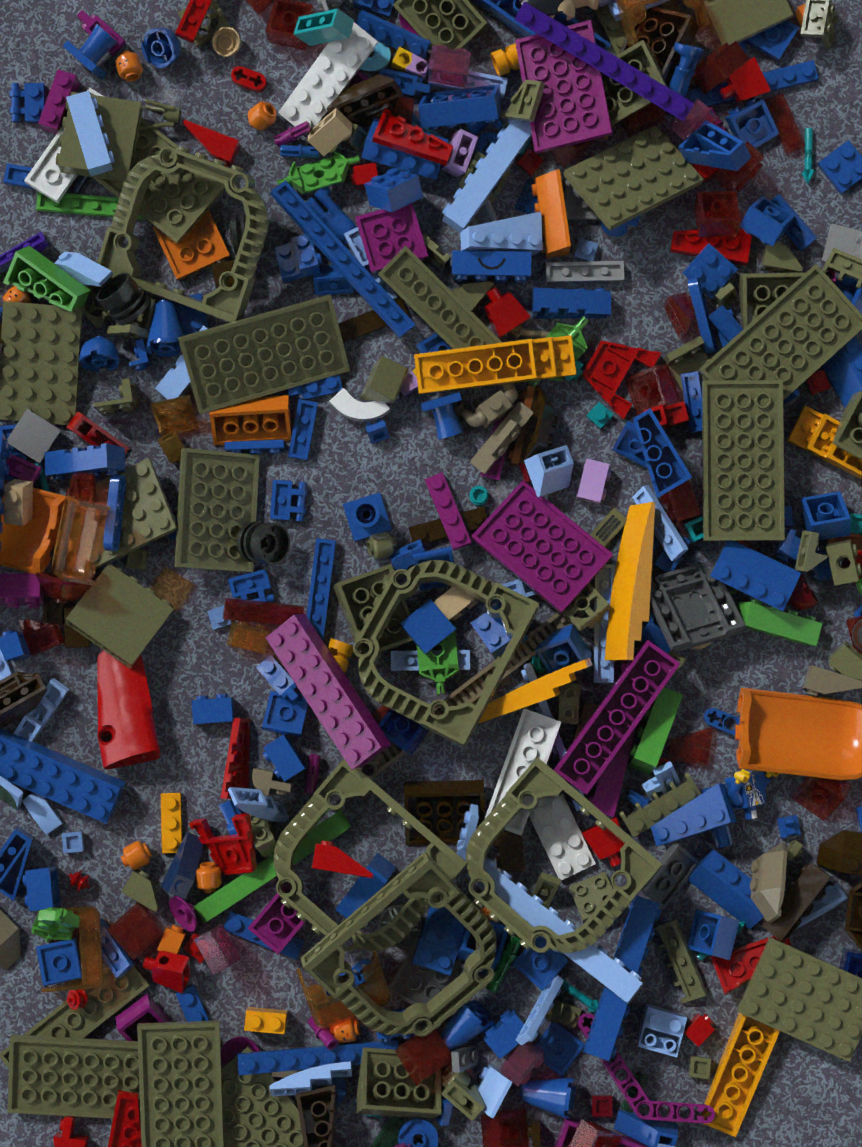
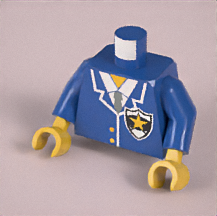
[725,769,780,819]

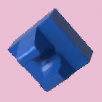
[366,418,390,444]
[776,814,801,838]

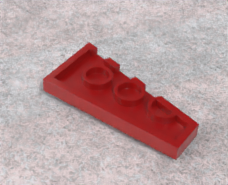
[372,108,453,166]
[220,718,251,799]

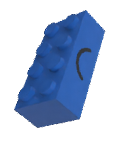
[452,250,531,284]

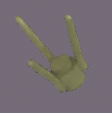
[139,99,181,130]

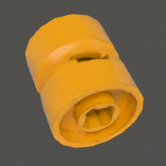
[490,43,520,77]
[328,638,353,673]

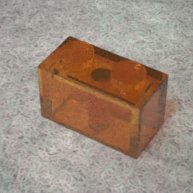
[226,619,272,655]

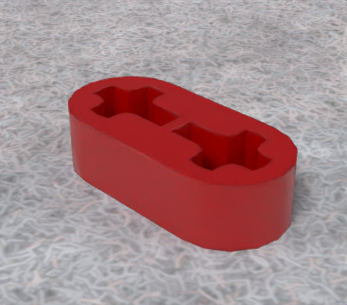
[231,66,267,93]

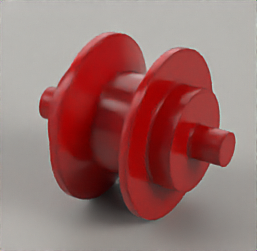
[69,870,90,892]
[66,988,88,1010]

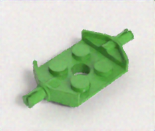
[276,151,361,194]
[528,316,589,387]
[417,631,459,695]
[31,907,80,943]

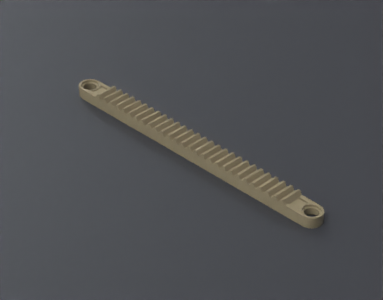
[358,604,582,779]

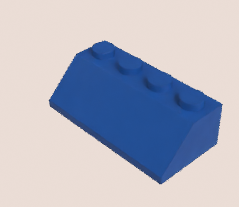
[418,84,501,130]
[361,118,449,180]
[821,335,862,408]
[710,541,801,611]
[688,848,764,929]

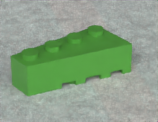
[3,246,91,312]
[735,599,822,646]
[627,687,683,775]

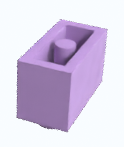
[440,129,478,177]
[576,459,612,504]

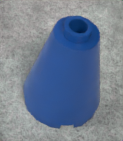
[147,299,184,357]
[439,999,493,1051]
[519,1078,576,1119]

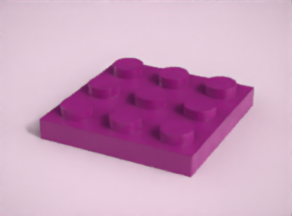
[355,203,428,274]

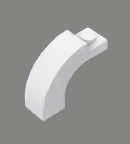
[329,388,399,422]

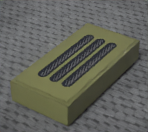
[590,508,627,547]

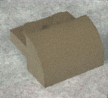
[252,768,294,796]

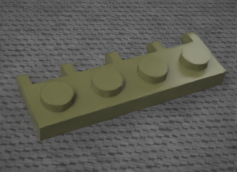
[822,248,862,289]
[619,772,701,837]
[652,919,708,1003]

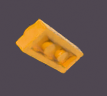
[161,793,182,853]

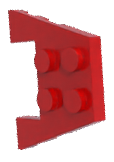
[581,340,661,420]
[189,813,257,875]

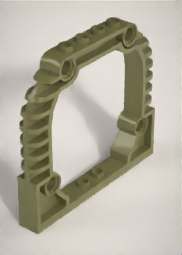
[97,146,269,322]
[353,560,539,748]
[466,757,662,953]
[274,759,467,952]
[301,852,497,1036]

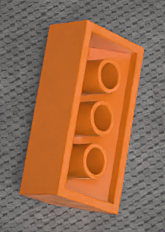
[532,169,571,258]
[209,395,292,446]

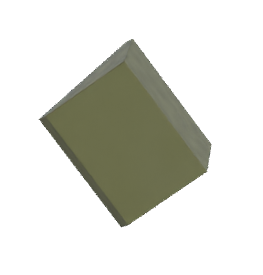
[360,355,408,402]

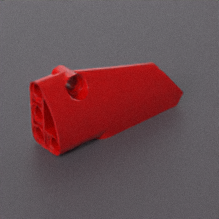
[97,650,161,770]

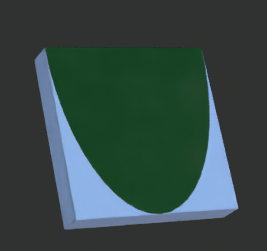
[0,776,23,810]

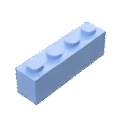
[66,91,115,176]

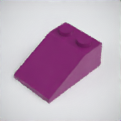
[248,882,319,954]
[115,994,170,1042]

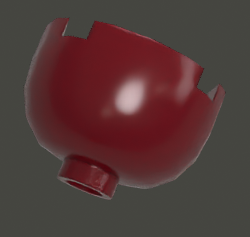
[786,570,819,610]

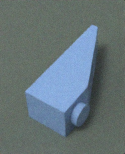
[54,252,113,286]

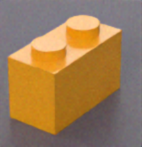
[244,1007,288,1034]

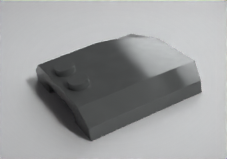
[650,565,745,652]

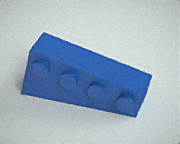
[532,288,611,319]
[633,408,692,498]
[45,443,125,481]
[651,783,737,846]

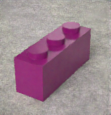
[38,69,80,134]

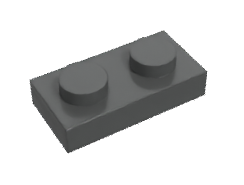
[451,1045,479,1073]

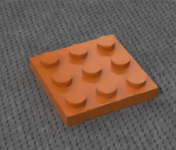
[153,210,230,281]

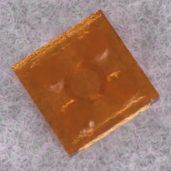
[151,395,199,437]

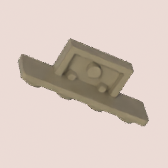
[470,402,534,474]

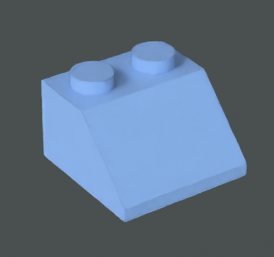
[475,1063,513,1118]

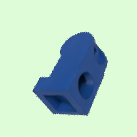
[390,540,426,570]

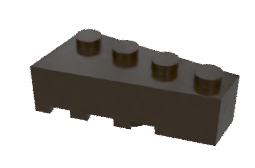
[762,862,837,943]
[296,1085,338,1147]

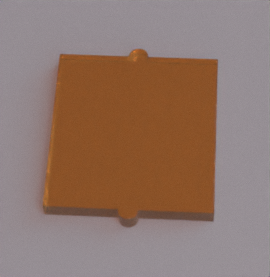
[150,566,194,612]

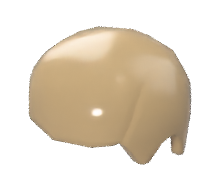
[212,27,241,57]

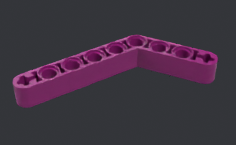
[577,1013,715,1124]

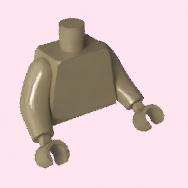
[454,383,518,430]

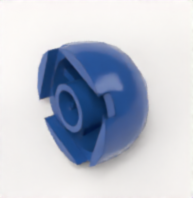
[141,27,181,68]
[79,336,119,372]

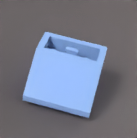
[524,445,574,498]
[637,1004,687,1057]

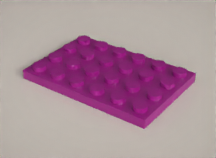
[515,20,613,154]
[471,480,613,614]

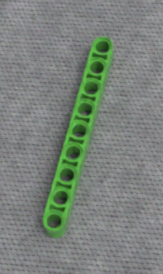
[193,810,352,924]

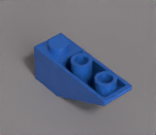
[614,1110,678,1147]

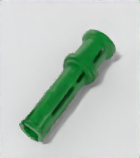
[485,934,522,993]

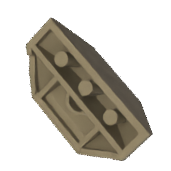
[750,842,787,923]
[0,909,21,970]

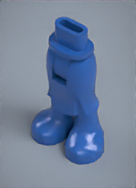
[666,42,704,112]
[306,187,357,245]

